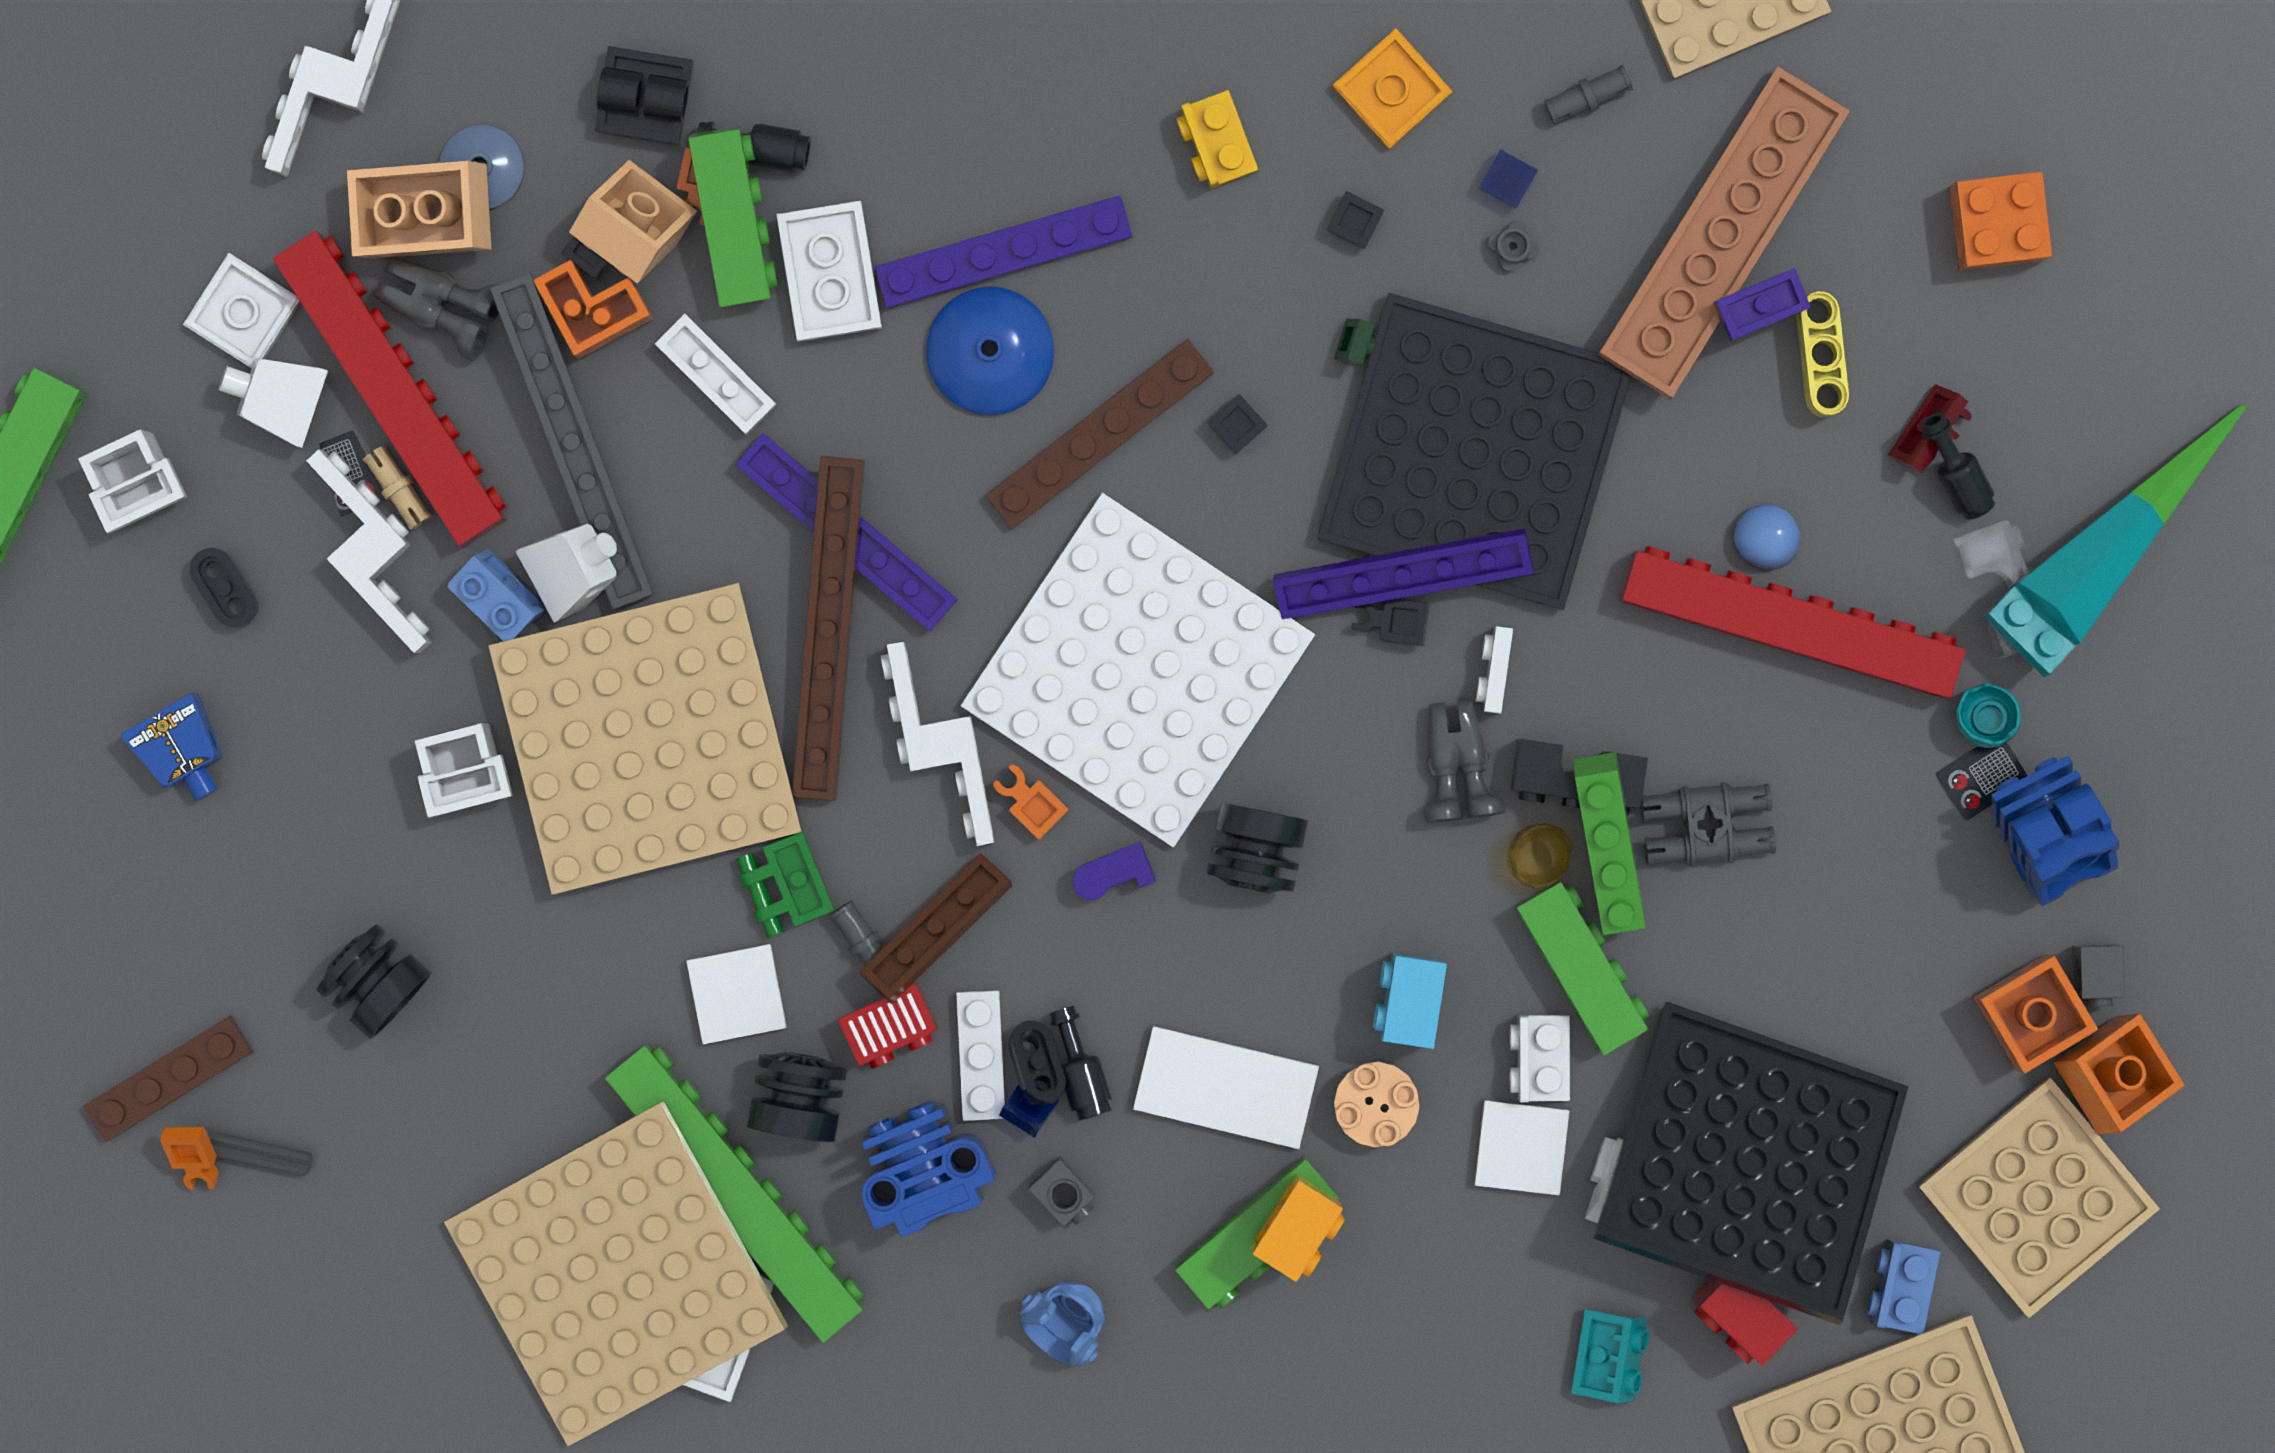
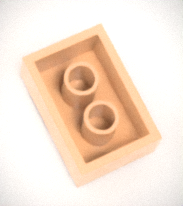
[347,161,492,259]

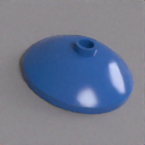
[926,287,1054,415]

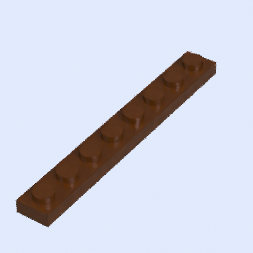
[792,456,865,801]

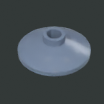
[439,125,524,210]

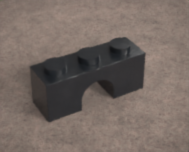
[1510,739,1648,816]

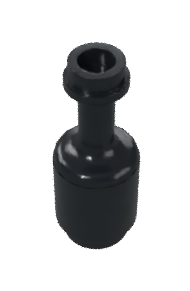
[697,121,811,173]
[1921,413,1995,519]
[1050,1006,1112,1121]

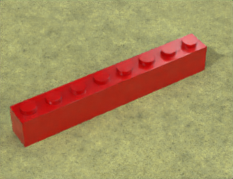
[272,230,507,548]
[1619,546,1966,699]

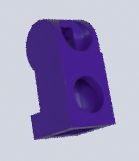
[1073,841,1156,900]

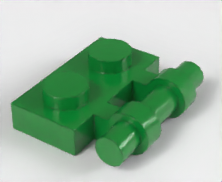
[736,831,835,938]

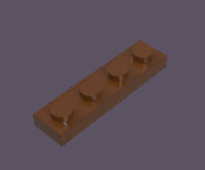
[860,853,1012,1005]
[83,1016,254,1142]

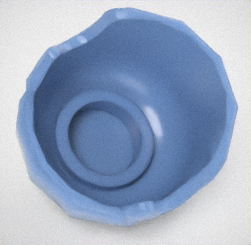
[1734,504,1802,571]

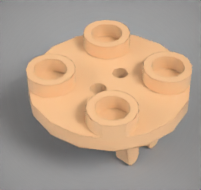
[1334,1061,1420,1147]

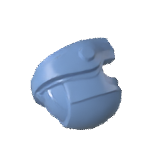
[1019,1280,1105,1366]

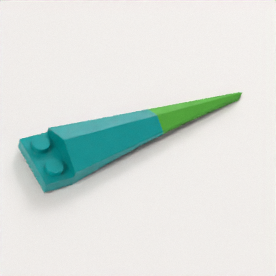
[1983,404,2246,677]

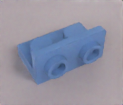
[448,548,547,642]
[1867,1239,1941,1334]

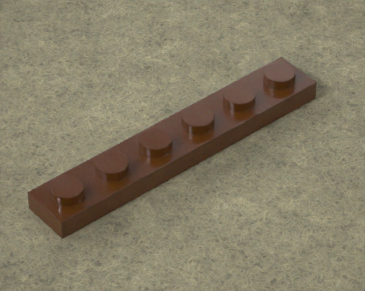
[986,339,1214,530]

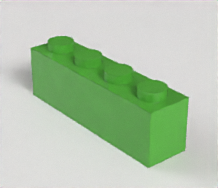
[688,126,778,307]
[1574,752,1646,935]
[1514,881,1650,1056]
[1175,1156,1339,1310]

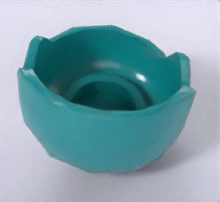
[1955,683,2022,748]

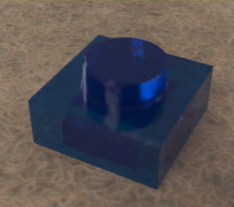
[1479,150,1538,209]
[999,1084,1059,1138]

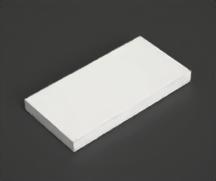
[1133,1026,1319,1149]

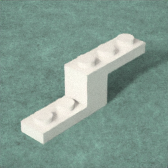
[262,0,400,177]
[306,449,432,654]
[881,642,995,846]

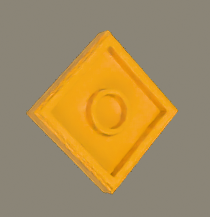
[1332,28,1453,150]

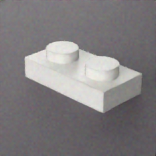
[1475,626,1513,714]

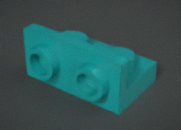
[1571,1309,1649,1404]

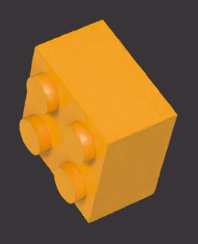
[1250,1174,1345,1282]

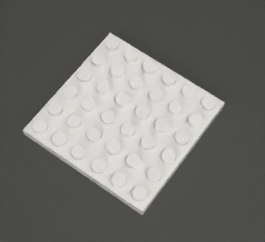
[961,493,1315,848]

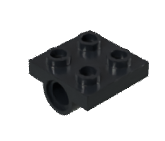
[594,46,694,146]

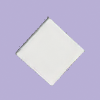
[183,253,301,368]
[686,944,787,1044]
[1474,1100,1570,1195]

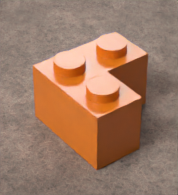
[533,260,654,359]

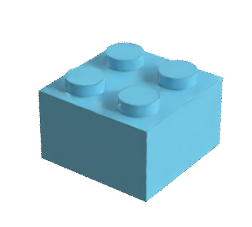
[1372,953,1447,1049]

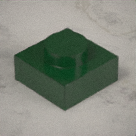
[1334,318,1375,365]

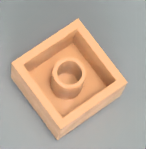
[569,160,697,284]

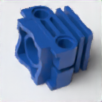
[1992,755,2120,907]
[862,1100,997,1238]

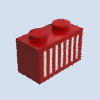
[838,982,938,1069]

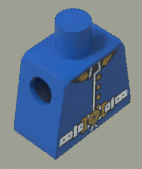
[121,693,223,801]

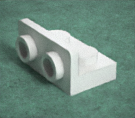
[1509,1015,1570,1102]

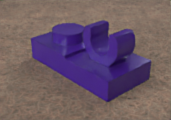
[1714,268,1811,341]

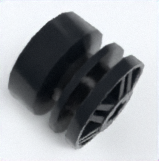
[1206,802,1308,893]
[316,924,432,1039]
[747,1052,847,1142]

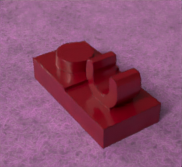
[1888,384,1972,473]

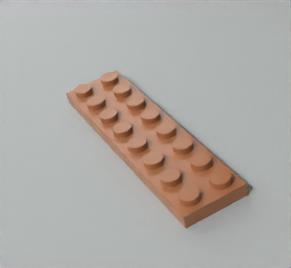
[1598,66,1850,400]

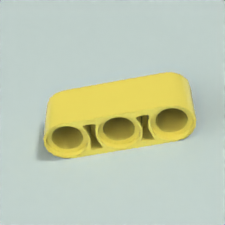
[1796,291,1849,417]

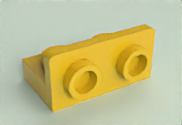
[1176,90,1258,189]

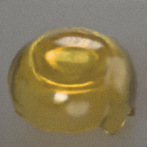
[1506,823,1573,889]

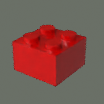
[1691,1279,1798,1367]

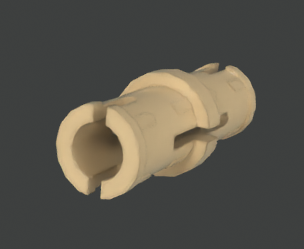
[363,444,433,531]

